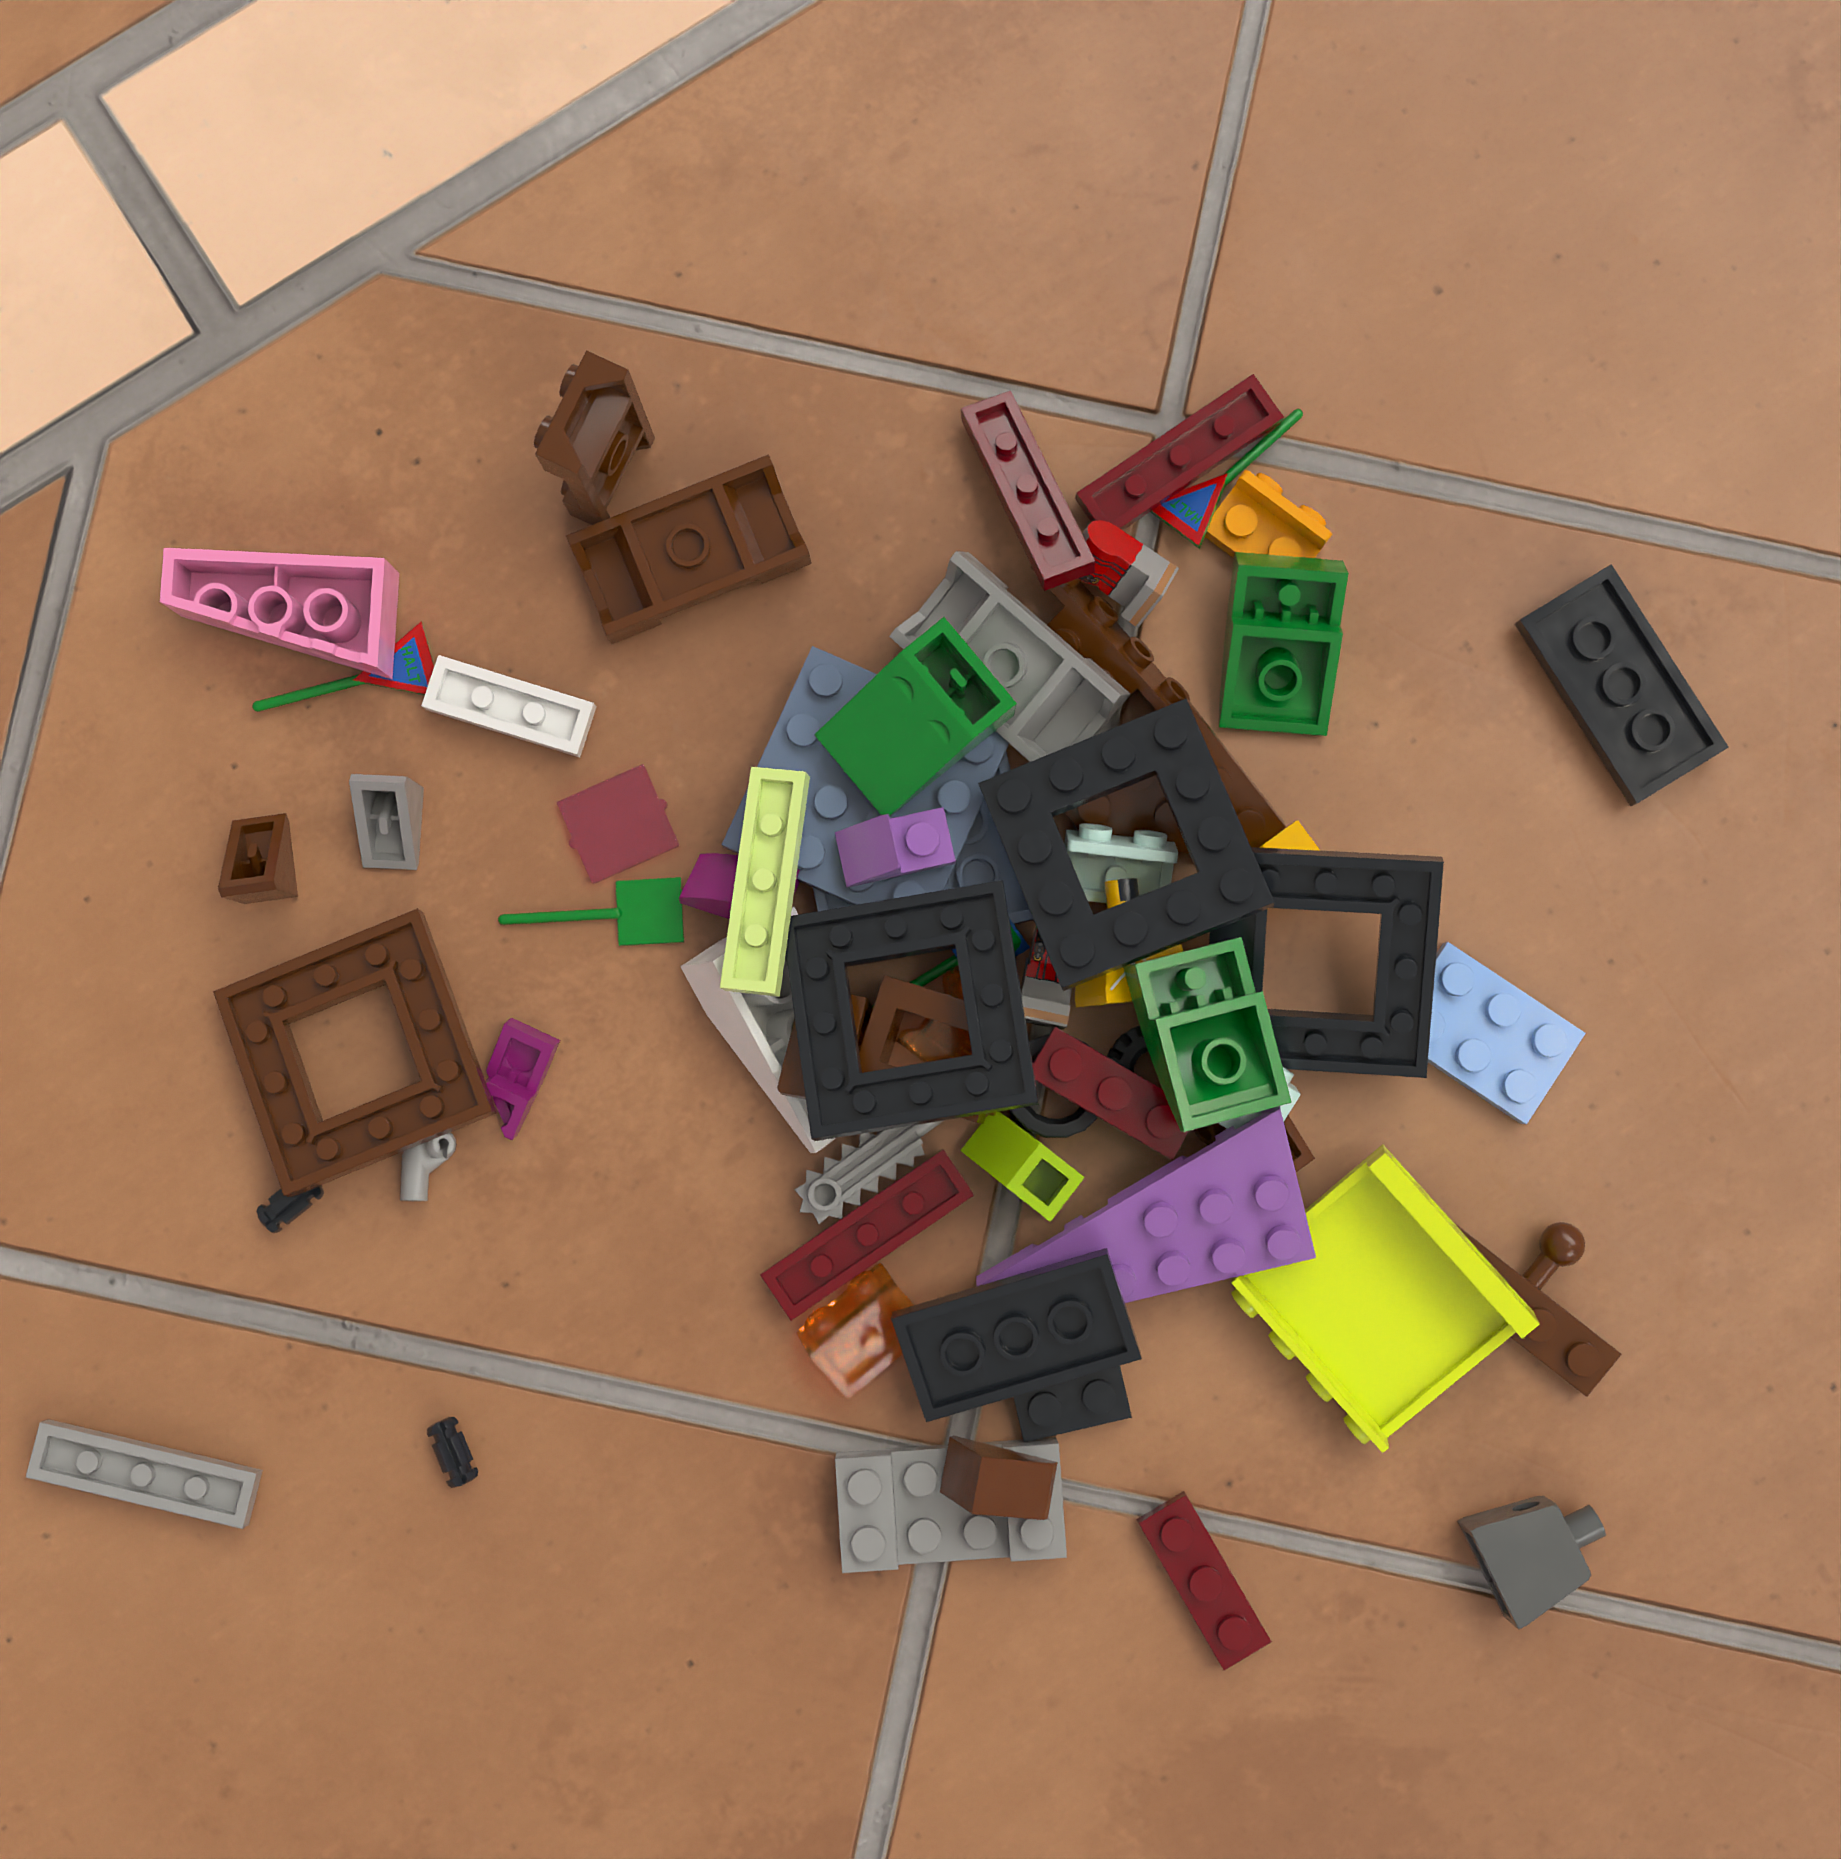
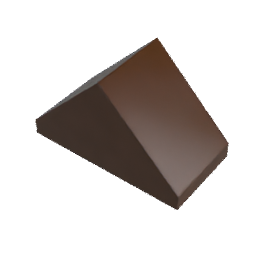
[218,813,298,904]
[940,1435,1058,1520]

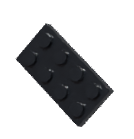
[1515,564,1729,806]
[891,1248,1142,1422]

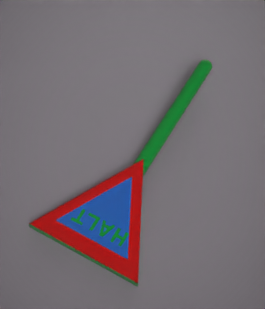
[1151,409,1303,549]
[252,621,434,712]

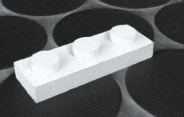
[421,655,597,758]

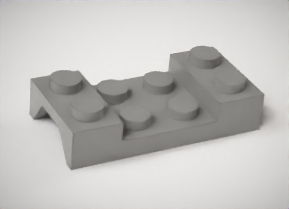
[889,551,1130,762]
[835,1437,1067,1573]

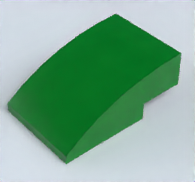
[1218,552,1349,736]
[1123,937,1292,1132]

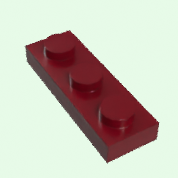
[1033,1027,1189,1160]
[1136,1491,1272,1671]

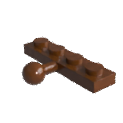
[1456,1222,1622,1397]

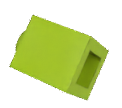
[960,1112,1085,1222]

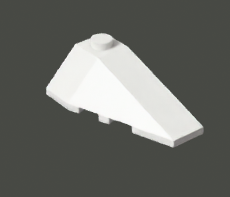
[680,907,836,1153]

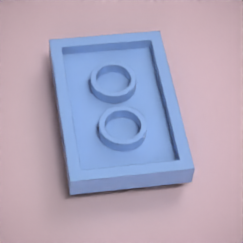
[1428,942,1586,1124]

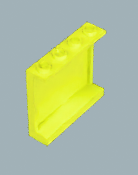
[1231,1144,1540,1453]

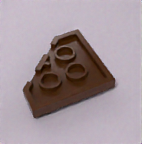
[1065,697,1286,854]

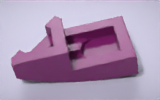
[486,1018,561,1140]

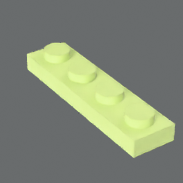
[720,767,810,997]

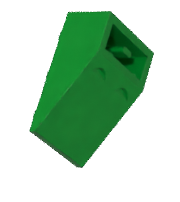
[814,617,1017,817]

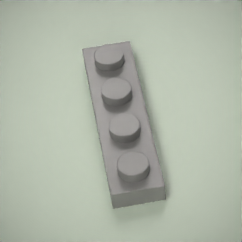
[26,1419,263,1529]

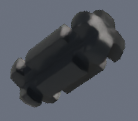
[256,1185,324,1233]
[427,1417,478,1488]

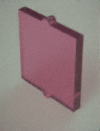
[557,764,680,884]

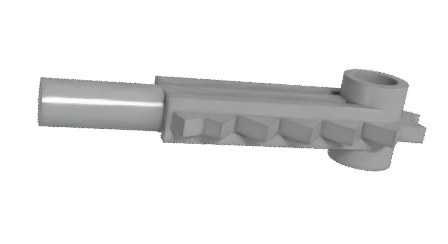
[794,1120,944,1224]

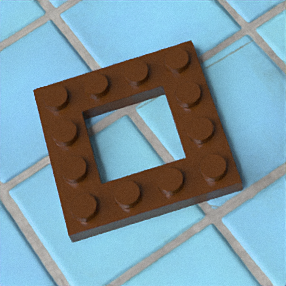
[213,908,497,1197]

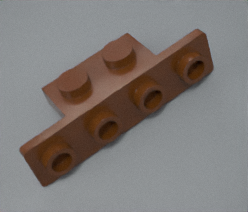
[1031,565,1190,710]

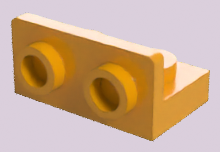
[1205,470,1332,558]

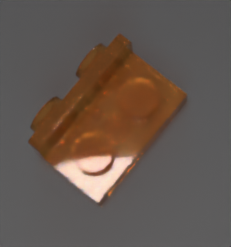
[797,1263,915,1400]

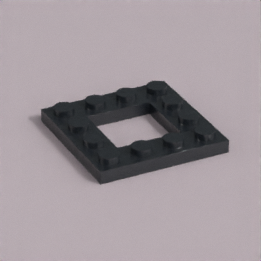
[978,699,1275,991]
[1209,847,1444,1078]
[786,880,1039,1141]

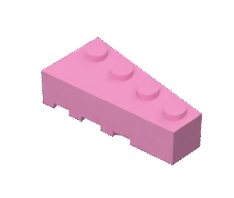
[160,548,399,680]

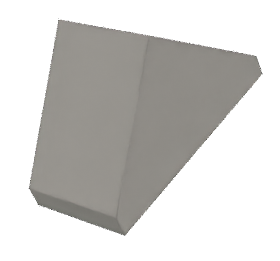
[349,774,424,870]

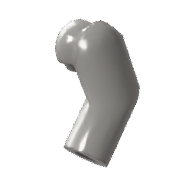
[400,1132,457,1201]

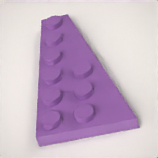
[976,1106,1316,1303]

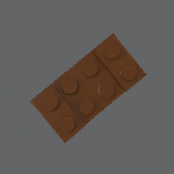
[534,350,655,525]
[566,454,811,644]

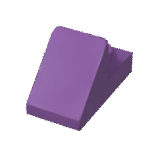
[835,807,956,888]

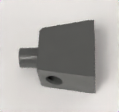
[1457,1496,1606,1630]

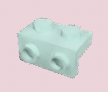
[1064,823,1178,903]

